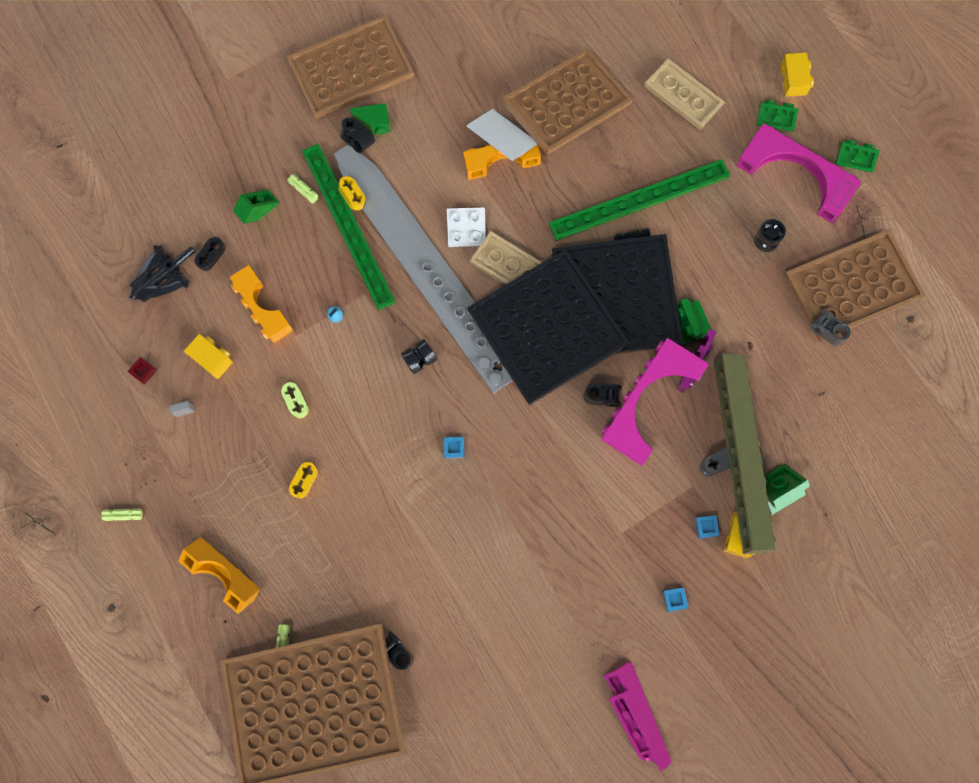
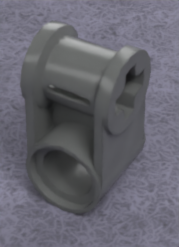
[809,310,851,346]
[700,447,730,477]

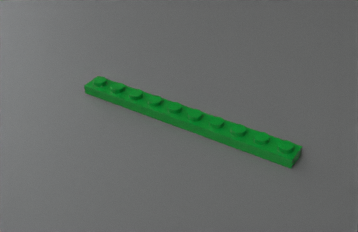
[302,143,395,311]
[549,159,730,242]

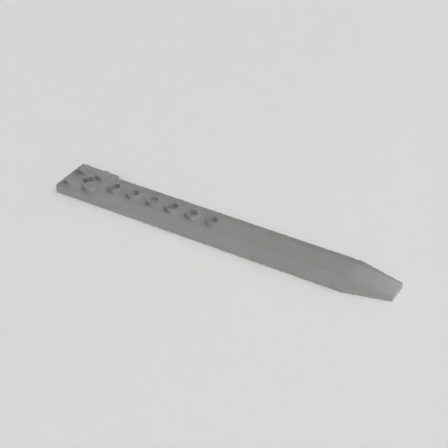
[334,144,512,394]

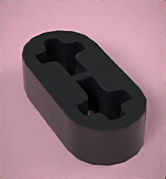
[195,237,225,271]

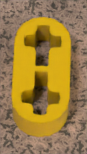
[338,176,366,210]
[289,462,318,499]

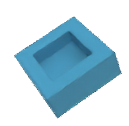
[444,437,465,458]
[695,515,720,539]
[663,587,688,612]

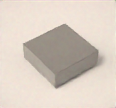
[169,401,195,417]

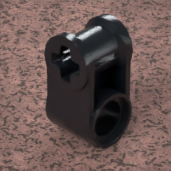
[340,117,375,153]
[583,383,622,407]
[385,631,414,670]

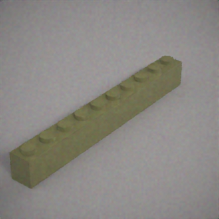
[714,353,776,554]

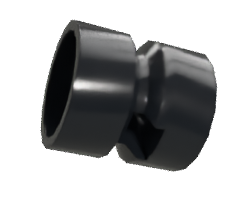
[754,219,786,252]
[401,339,437,374]

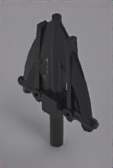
[129,245,196,302]

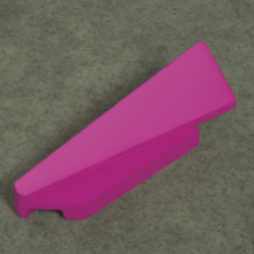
[603,662,671,771]

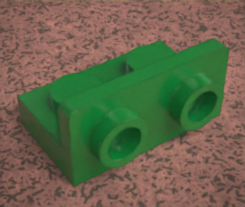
[756,100,799,132]
[835,139,880,173]

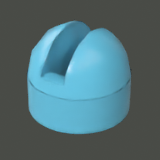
[327,306,343,322]

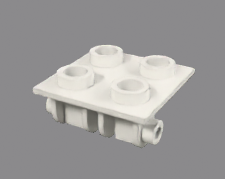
[447,208,486,247]

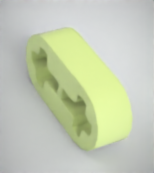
[281,382,309,418]

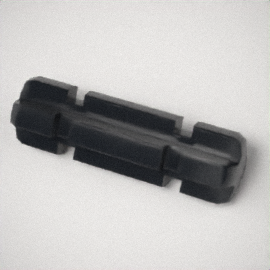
[613,228,651,240]

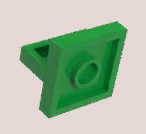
[677,298,712,347]
[764,463,810,515]

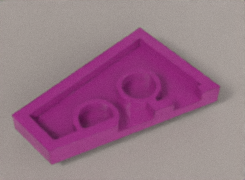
[677,329,717,393]

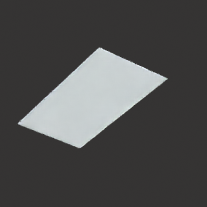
[466,109,537,161]

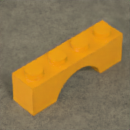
[463,144,541,180]
[229,265,293,343]
[178,537,260,614]

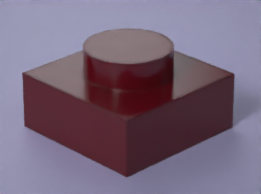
[127,357,157,385]

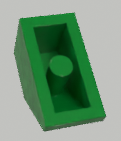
[350,103,391,135]
[233,189,279,224]

